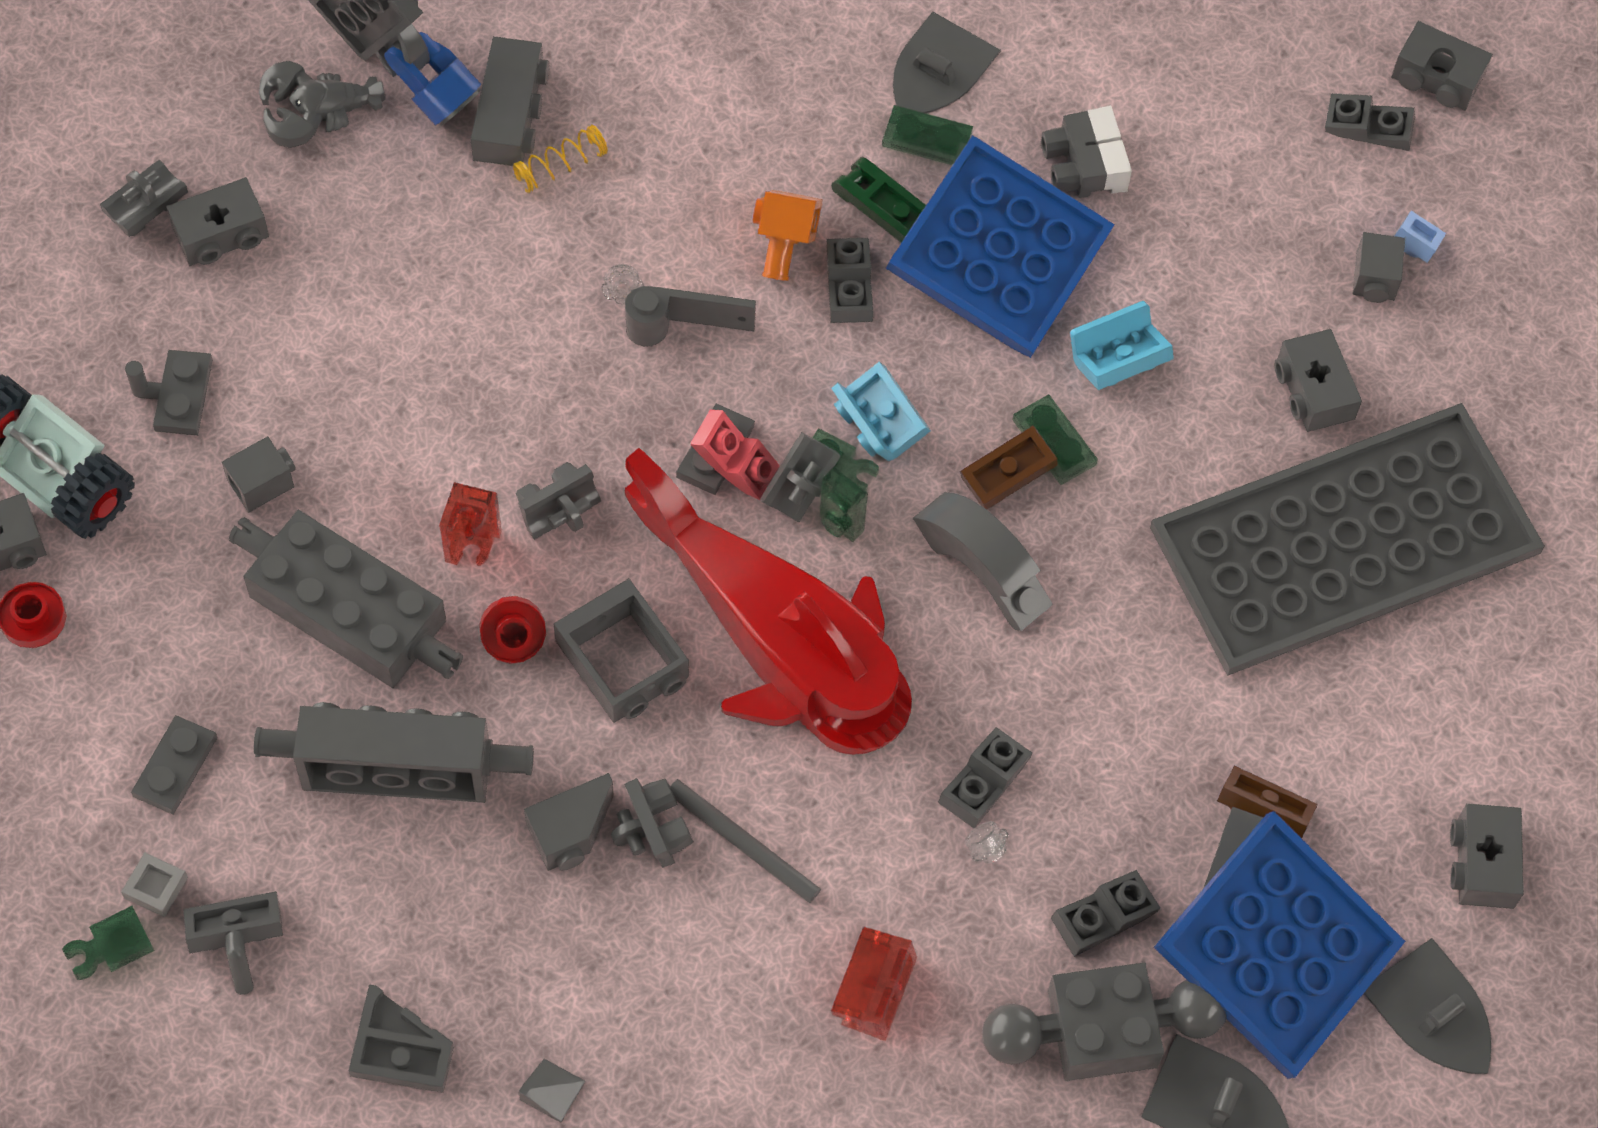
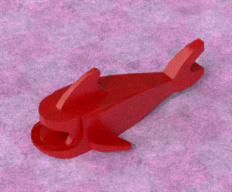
[625,448,912,755]

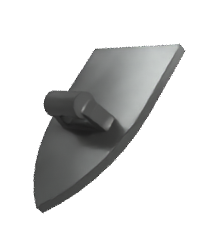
[893,11,1001,116]
[1364,938,1492,1074]
[1141,1034,1289,1128]

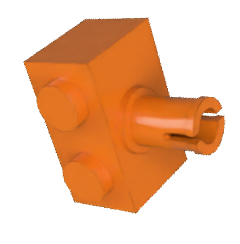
[753,190,823,281]

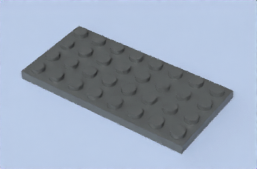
[1150,403,1545,676]

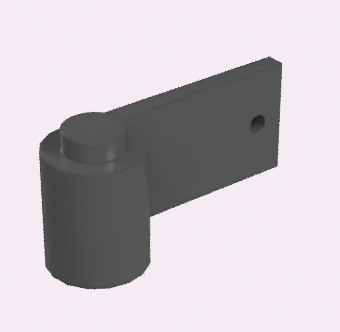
[625,286,756,347]

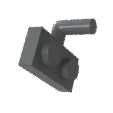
[125,350,213,436]
[183,891,283,995]

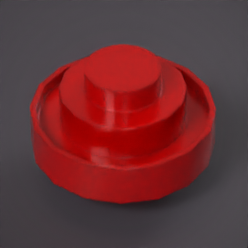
[0,582,67,648]
[479,596,546,664]

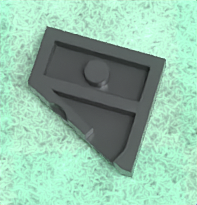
[348,984,454,1093]

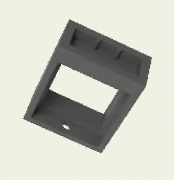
[553,578,689,723]

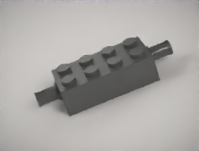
[229,509,463,688]
[254,702,534,803]

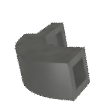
[913,492,1053,631]

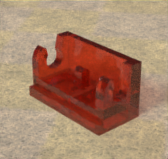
[439,482,502,566]
[831,926,917,1041]

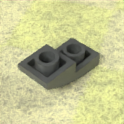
[1325,93,1415,151]
[826,238,873,323]
[938,727,1032,829]
[1051,870,1160,957]

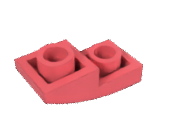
[690,410,780,500]

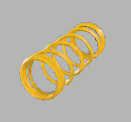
[513,124,608,193]

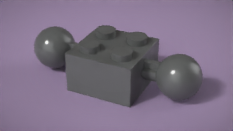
[982,962,1227,1081]

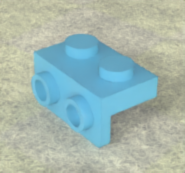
[1070,301,1174,390]
[831,361,931,462]

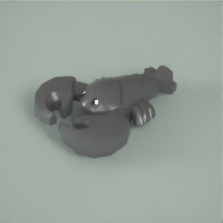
[259,61,386,148]

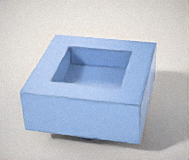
[1395,211,1446,263]

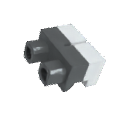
[1040,105,1132,198]

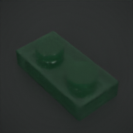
[882,105,973,165]
[1012,394,1098,485]
[820,467,868,542]

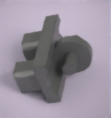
[100,160,188,237]
[760,432,841,522]
[516,462,601,540]
[611,778,694,868]

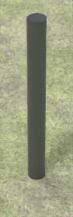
[670,779,821,903]

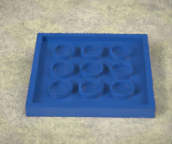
[885,135,1115,358]
[1154,811,1406,1079]

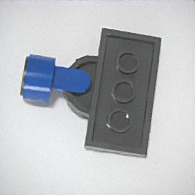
[308,0,481,126]

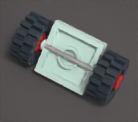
[0,374,135,539]

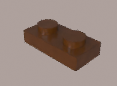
[960,426,1058,510]
[1217,765,1318,838]

